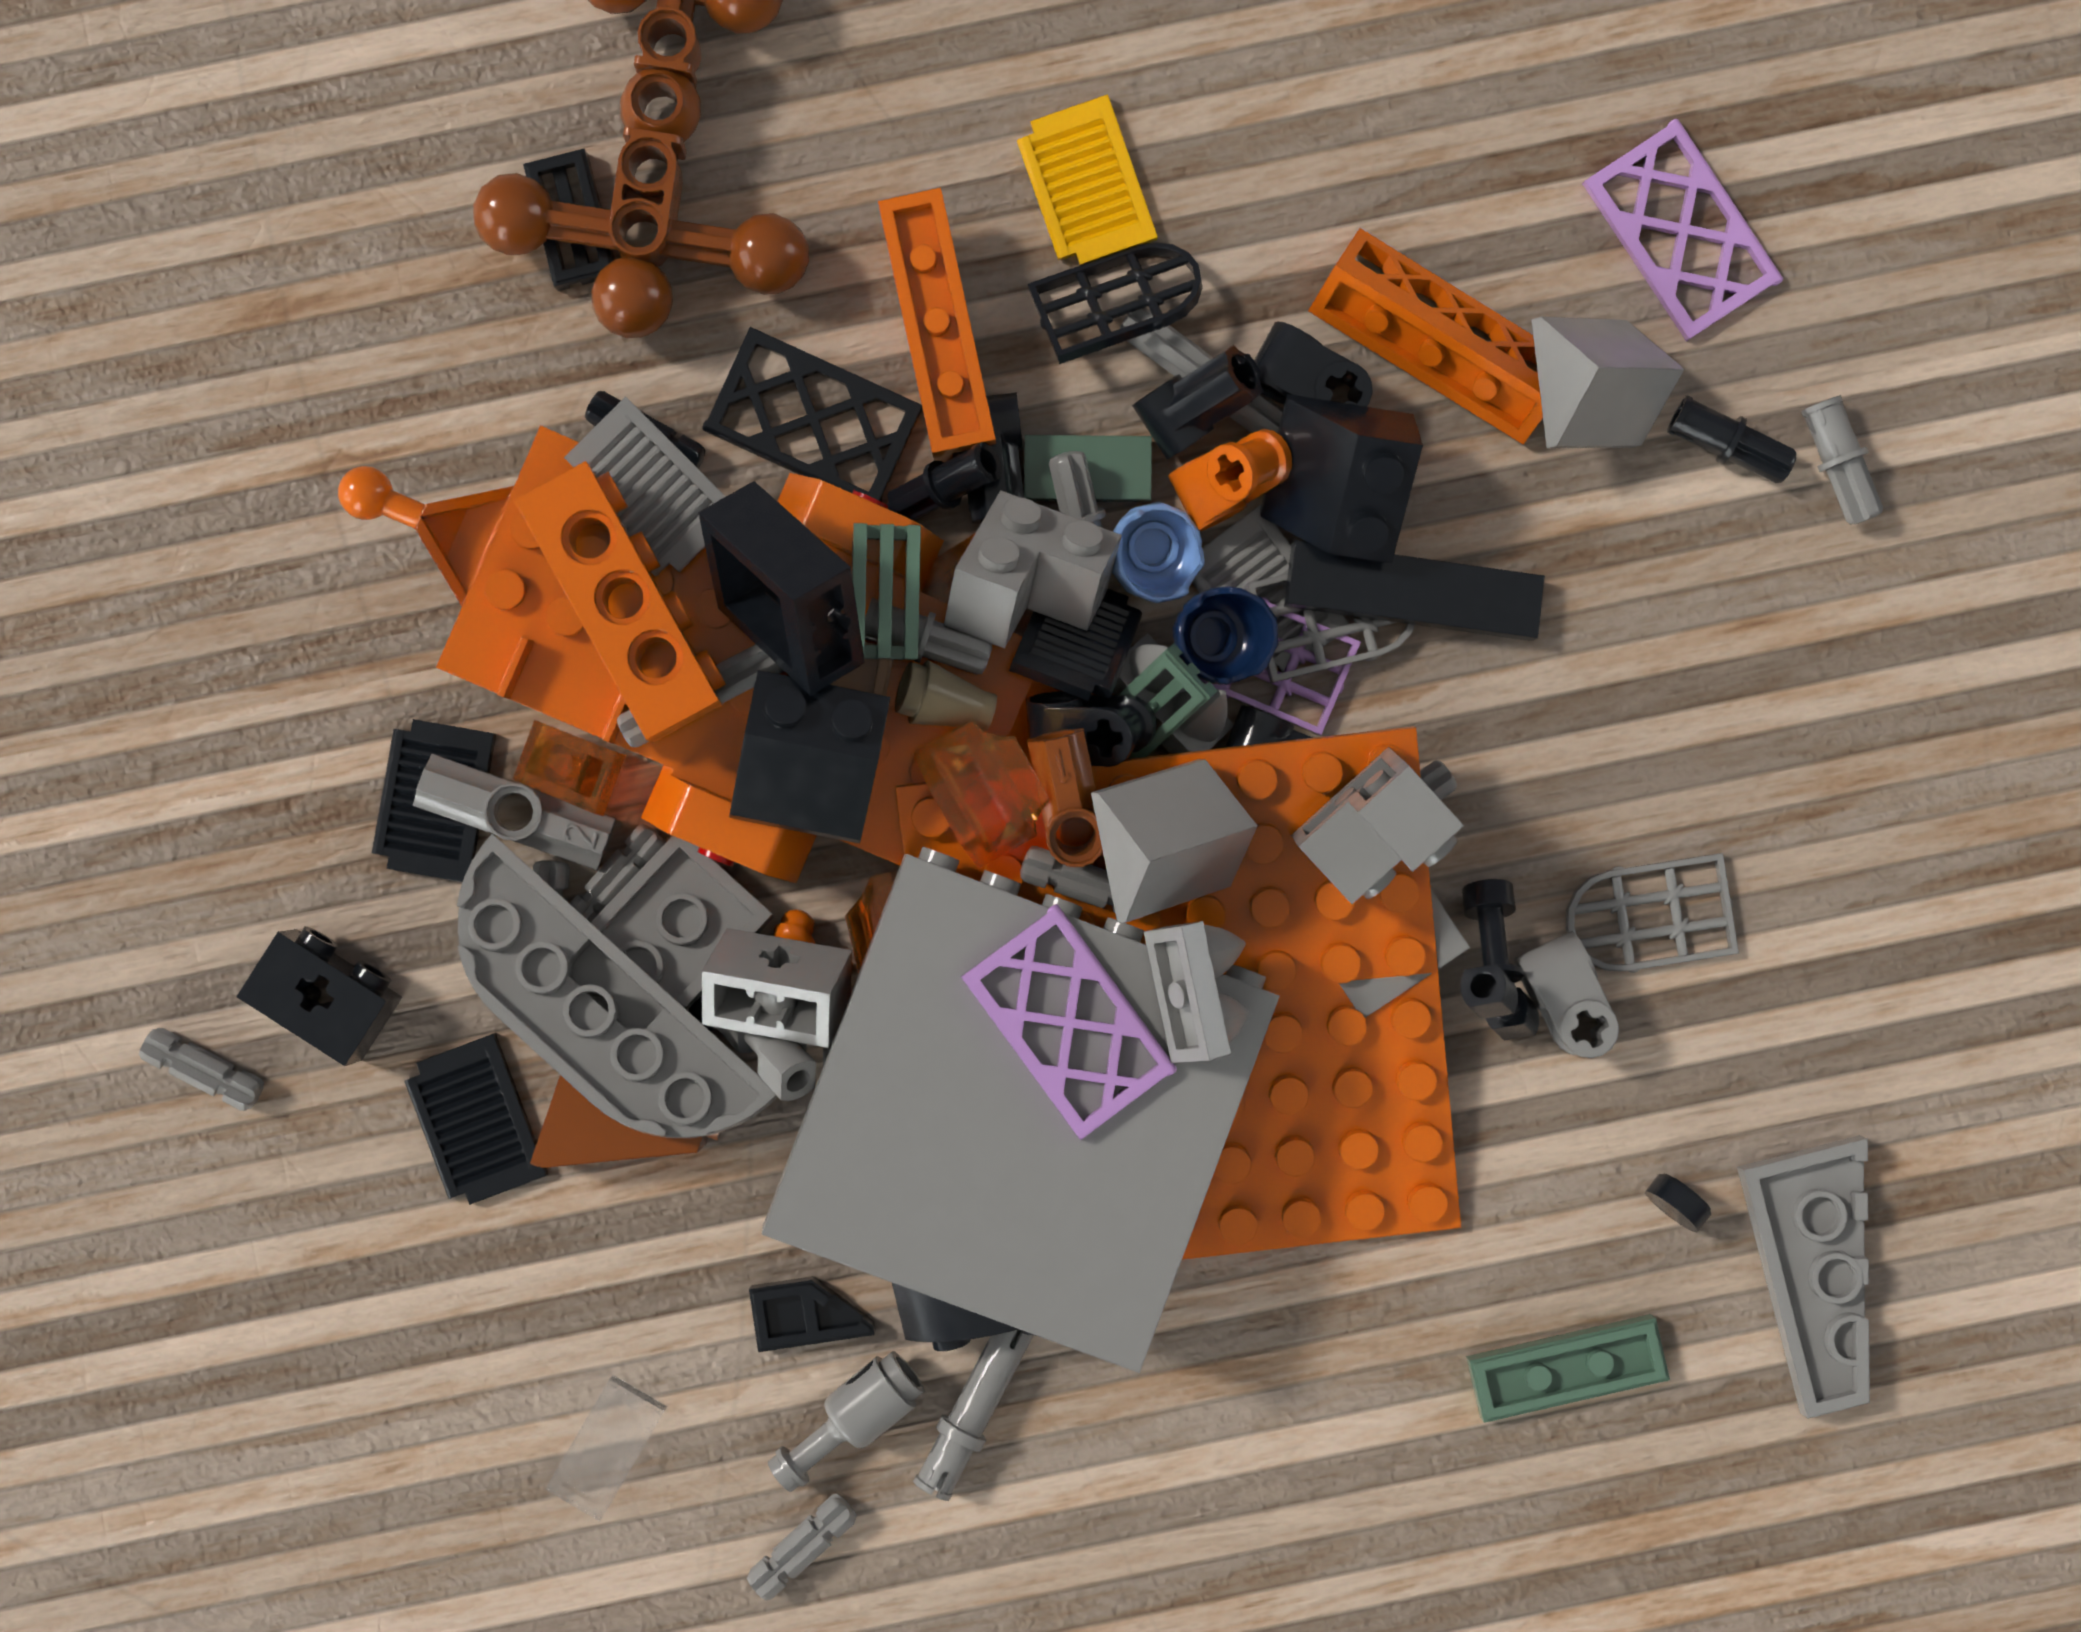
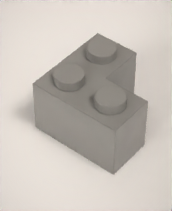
[944,490,1122,649]
[1291,747,1464,904]

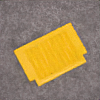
[1017,94,1158,265]

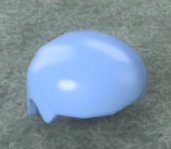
[1112,502,1205,603]

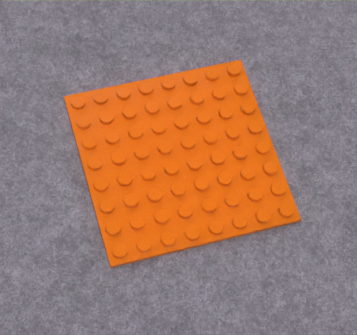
[895,726,1461,1260]

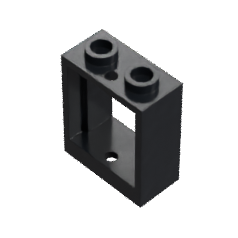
[698,481,865,696]

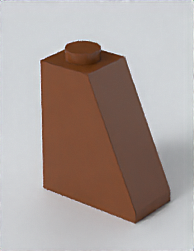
[530,1075,722,1168]

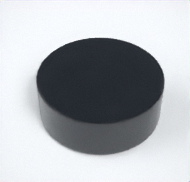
[1645,1173,1711,1233]

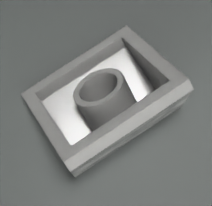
[1531,317,1684,448]
[1091,759,1258,923]

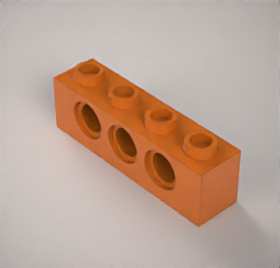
[514,461,726,743]

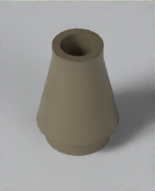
[895,660,997,732]

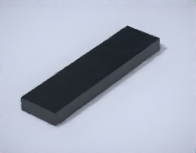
[1284,540,1545,641]

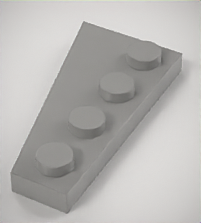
[1737,1135,1870,1419]

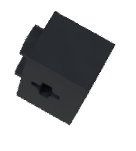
[236,926,402,1066]

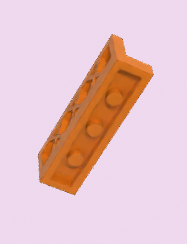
[878,187,996,462]
[1308,228,1543,445]

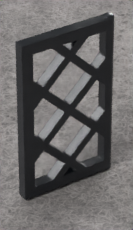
[702,327,922,502]

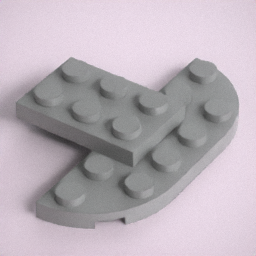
[457,834,777,1138]

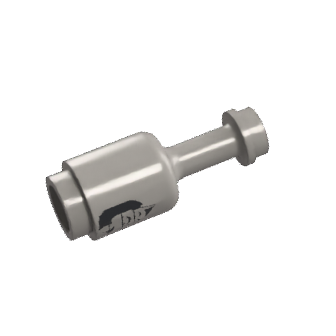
[768,1351,924,1492]

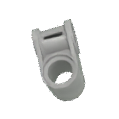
[1514,931,1619,1058]

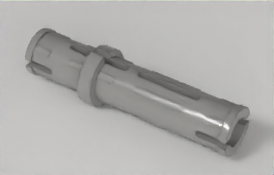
[913,1329,1036,1501]

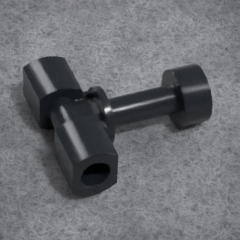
[1460,879,1539,1041]

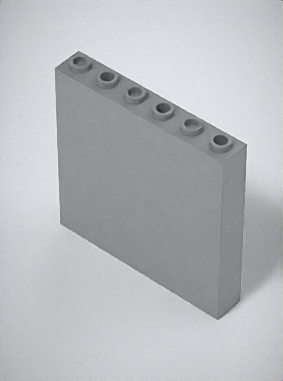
[762,847,1280,1373]

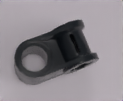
[1254,321,1373,407]
[1026,691,1157,767]

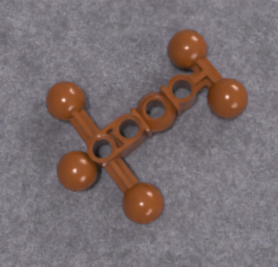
[473,0,809,338]

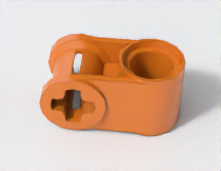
[1168,429,1292,532]

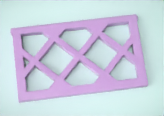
[1582,119,1783,341]
[961,904,1177,1140]

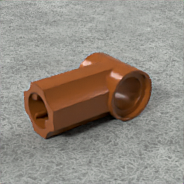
[1027,728,1103,867]

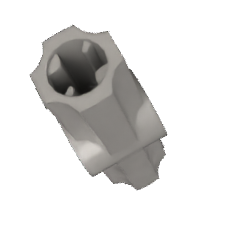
[413,753,617,871]

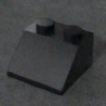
[1260,394,1423,563]
[729,670,891,844]

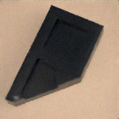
[749,1276,876,1352]

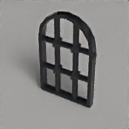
[1028,242,1203,364]

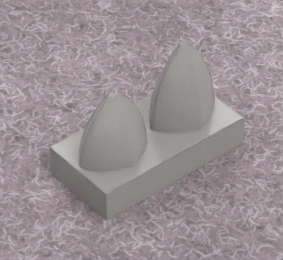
[1113,633,1234,754]
[1144,921,1249,1063]

